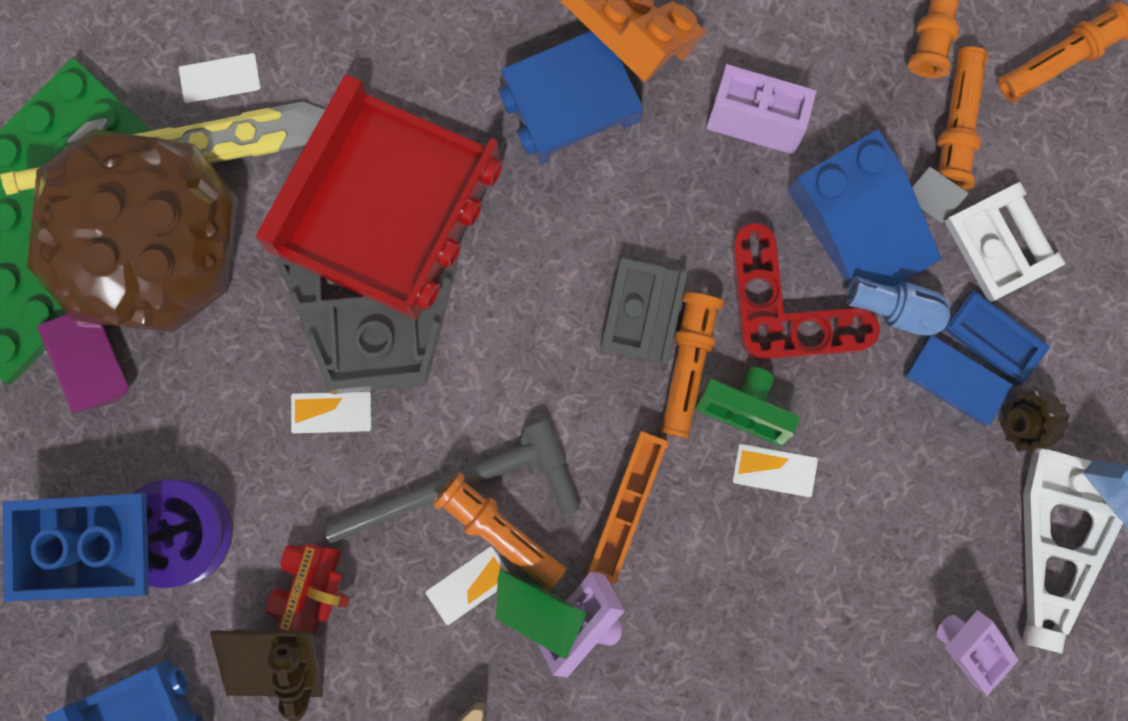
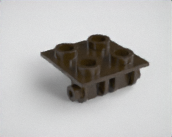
[210,629,323,721]

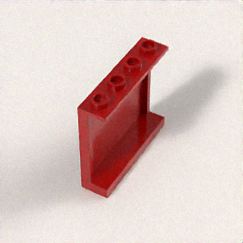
[255,74,503,320]

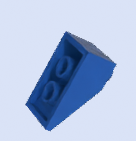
[788,129,942,287]
[2,493,149,602]

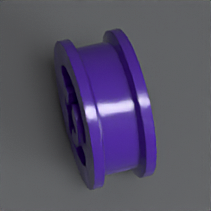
[132,480,233,588]

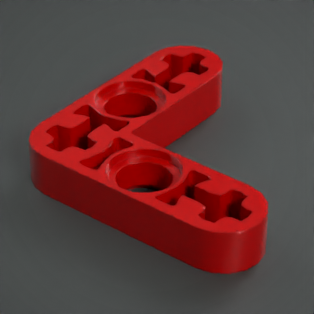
[732,223,880,360]

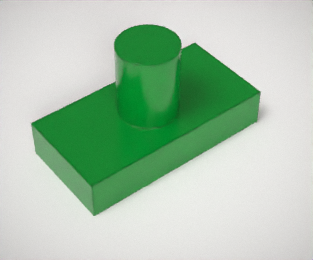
[695,367,800,447]

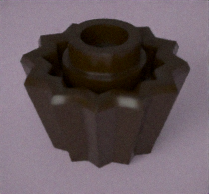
[1000,387,1070,455]

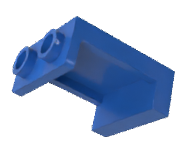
[498,31,643,165]
[45,659,204,721]

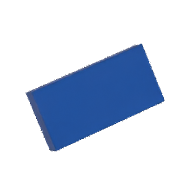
[943,290,1050,385]
[903,335,1013,426]

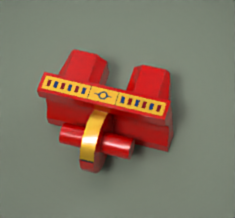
[265,544,350,634]

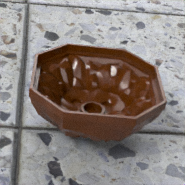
[27,129,238,332]

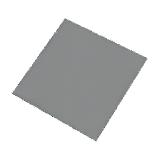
[912,166,969,223]

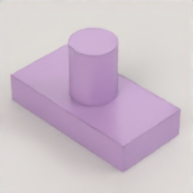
[538,571,625,678]
[936,610,1019,696]

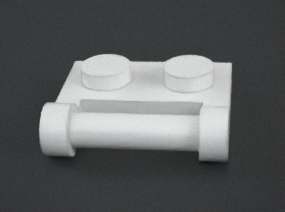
[944,182,1066,302]

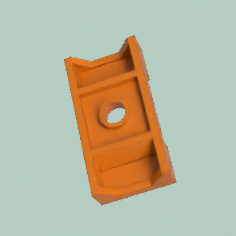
[559,0,706,82]

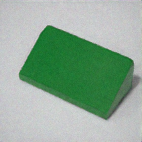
[496,569,587,659]

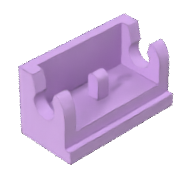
[706,64,817,155]

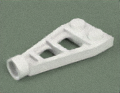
[1022,449,1123,654]

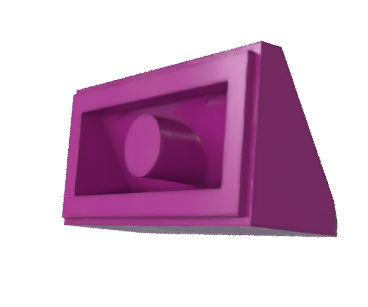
[37,315,129,414]

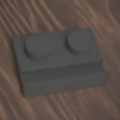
[600,258,688,366]

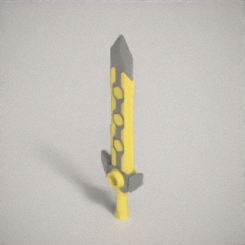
[0,101,325,195]

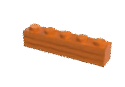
[587,431,669,584]

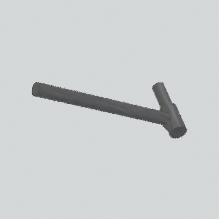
[324,419,580,544]

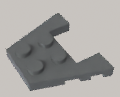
[277,250,461,394]

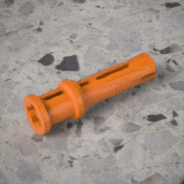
[908,0,960,79]
[998,0,1128,103]
[937,46,989,190]
[660,292,725,439]
[431,471,566,591]

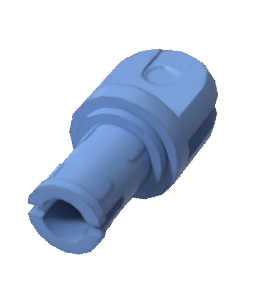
[846,276,951,335]

